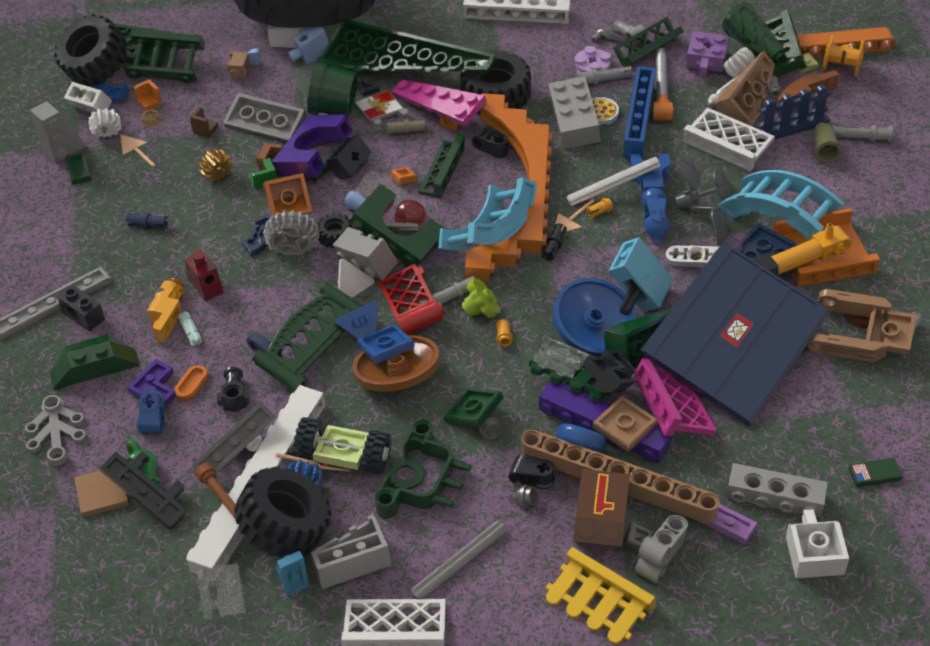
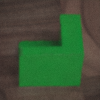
[250,158,277,189]

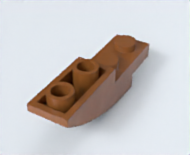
[776,70,839,114]

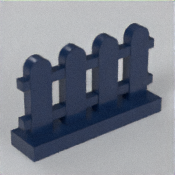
[754,85,831,142]

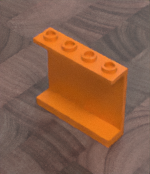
[772,208,880,287]

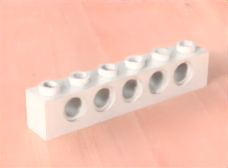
[463,0,570,24]

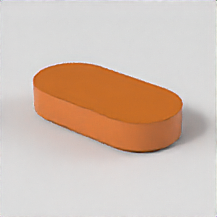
[174,365,209,402]

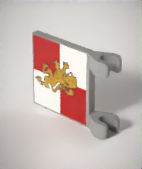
[355,90,409,132]

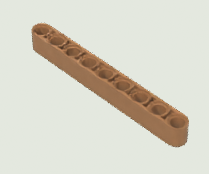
[521,430,720,524]

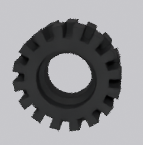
[317,212,353,248]

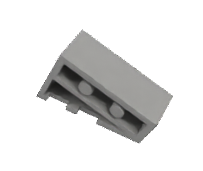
[311,514,392,589]

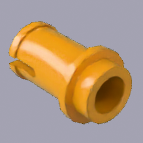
[586,198,613,219]
[496,319,513,347]

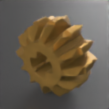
[199,149,233,183]

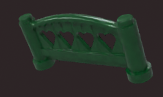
[252,283,365,394]

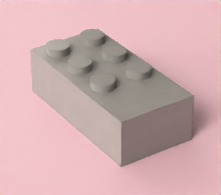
[548,76,601,149]

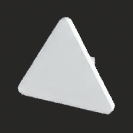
[337,259,374,298]

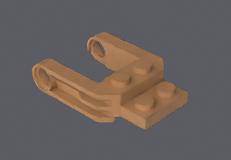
[807,289,917,363]

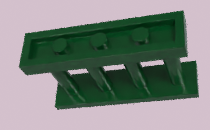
[122,29,206,83]

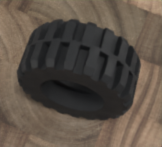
[54,14,127,86]
[460,50,531,114]
[234,467,331,559]

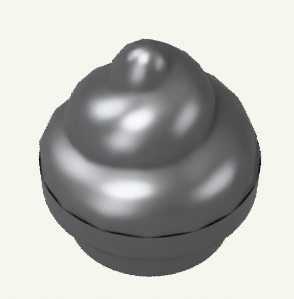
[479,417,502,440]
[512,485,538,509]

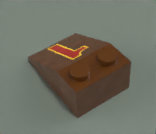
[573,469,630,547]

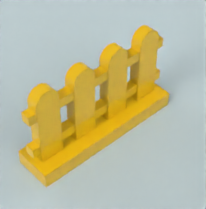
[545,547,656,645]

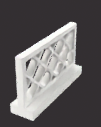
[683,108,774,171]
[342,599,446,646]

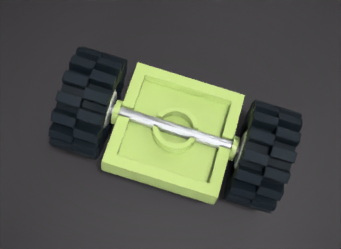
[293,417,392,474]

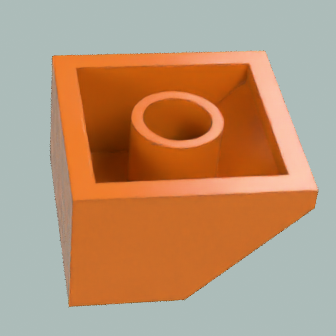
[263,173,312,216]

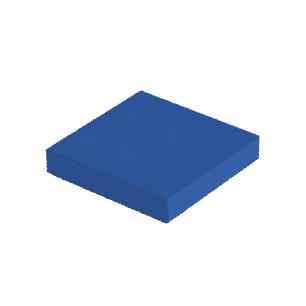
[357,324,415,364]

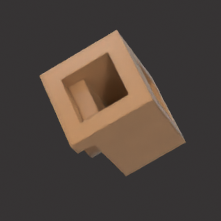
[227,51,250,80]

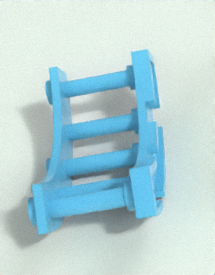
[718,170,844,240]
[439,177,537,251]

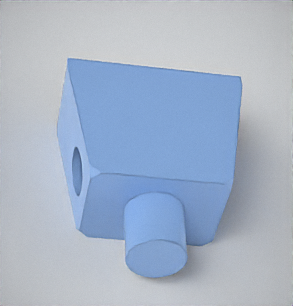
[288,27,329,65]

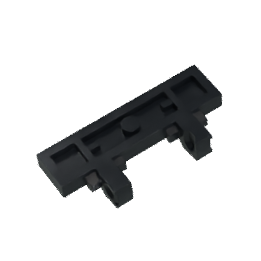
[100,451,187,530]

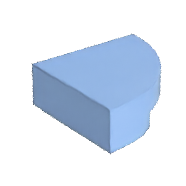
[248,49,261,66]

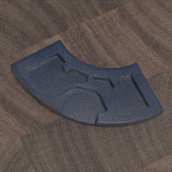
[242,214,270,257]

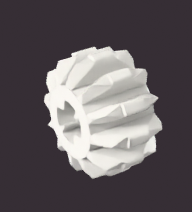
[723,47,755,78]
[88,107,122,139]

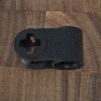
[472,127,509,158]
[508,454,555,489]

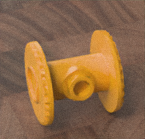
[823,35,865,77]

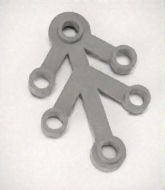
[25,395,87,466]

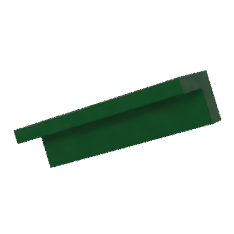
[613,17,684,67]
[419,133,465,198]

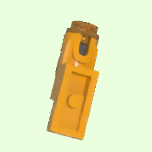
[146,277,184,343]

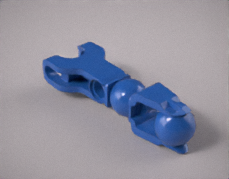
[630,154,670,244]

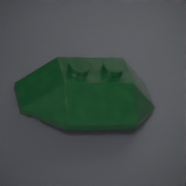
[50,334,140,390]

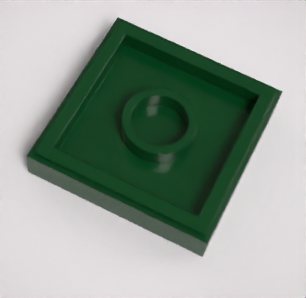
[443,388,504,428]

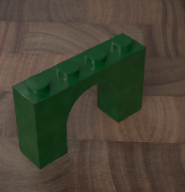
[350,184,445,267]

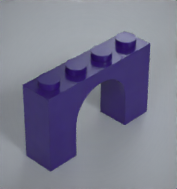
[271,115,353,178]

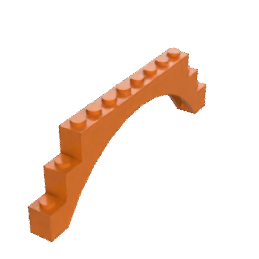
[465,93,552,281]

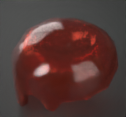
[394,200,426,225]

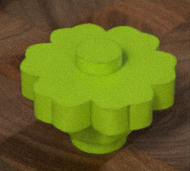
[462,278,500,318]

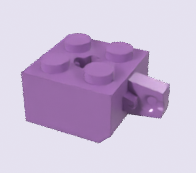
[686,31,729,77]

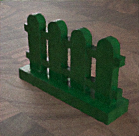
[529,338,622,402]

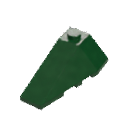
[604,309,672,370]

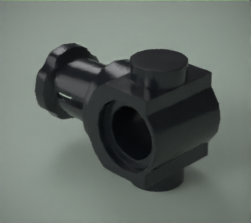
[217,367,250,412]

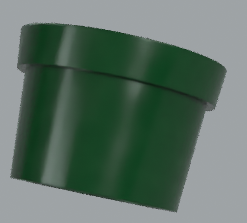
[307,59,358,117]

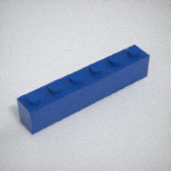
[623,66,656,159]

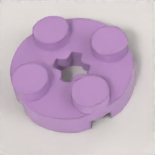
[575,46,611,72]

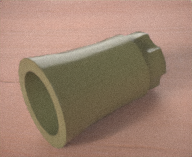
[814,122,843,162]

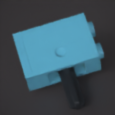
[609,237,673,316]

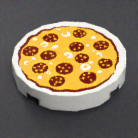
[592,97,619,125]

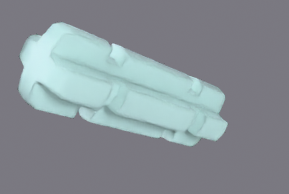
[178,312,202,346]

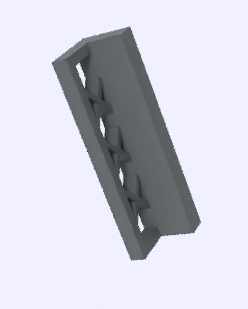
[192,402,277,475]

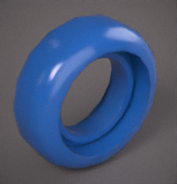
[556,423,606,453]

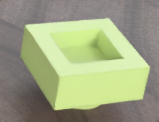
[798,53,818,73]

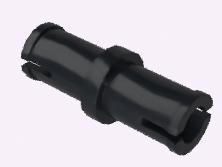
[542,223,567,261]

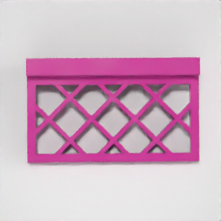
[634,358,717,436]

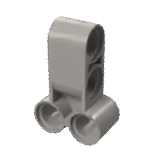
[635,515,688,584]

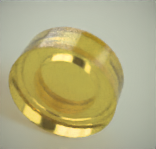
[141,109,160,126]

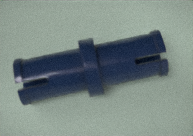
[126,213,168,229]

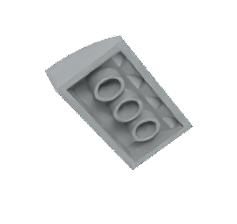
[223,93,308,141]

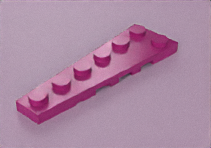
[392,79,487,127]

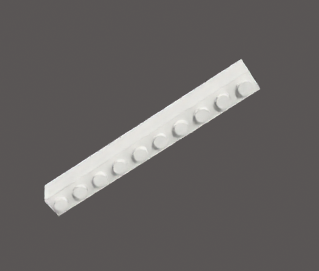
[186,385,325,581]

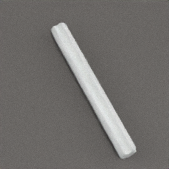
[567,157,660,206]

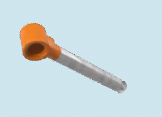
[653,48,673,121]

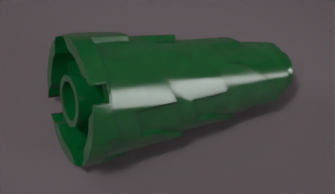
[722,2,786,64]

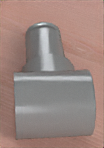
[614,20,648,46]

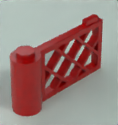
[378,264,446,335]

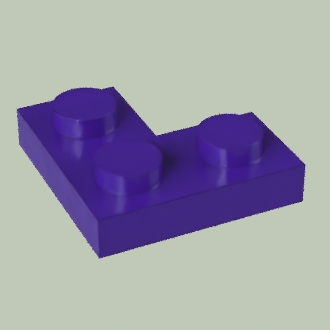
[127,359,176,409]

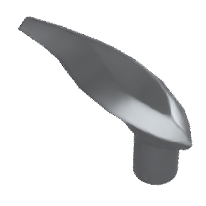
[591,29,625,43]

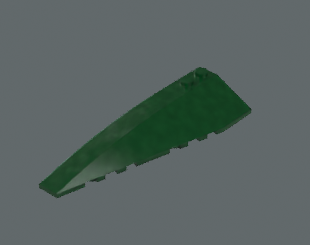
[320,20,496,72]

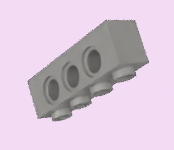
[726,463,828,518]

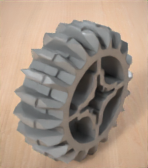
[264,209,319,255]

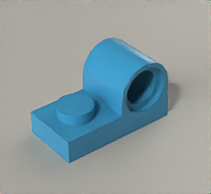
[274,551,309,596]

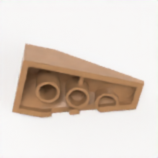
[714,51,775,126]

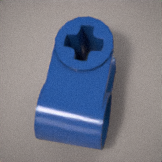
[138,390,165,434]

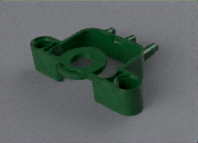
[375,419,472,519]

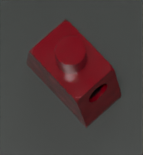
[185,250,224,302]

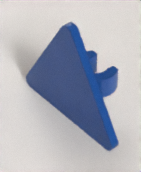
[335,301,378,339]

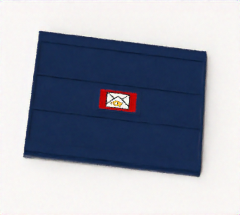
[640,243,829,426]

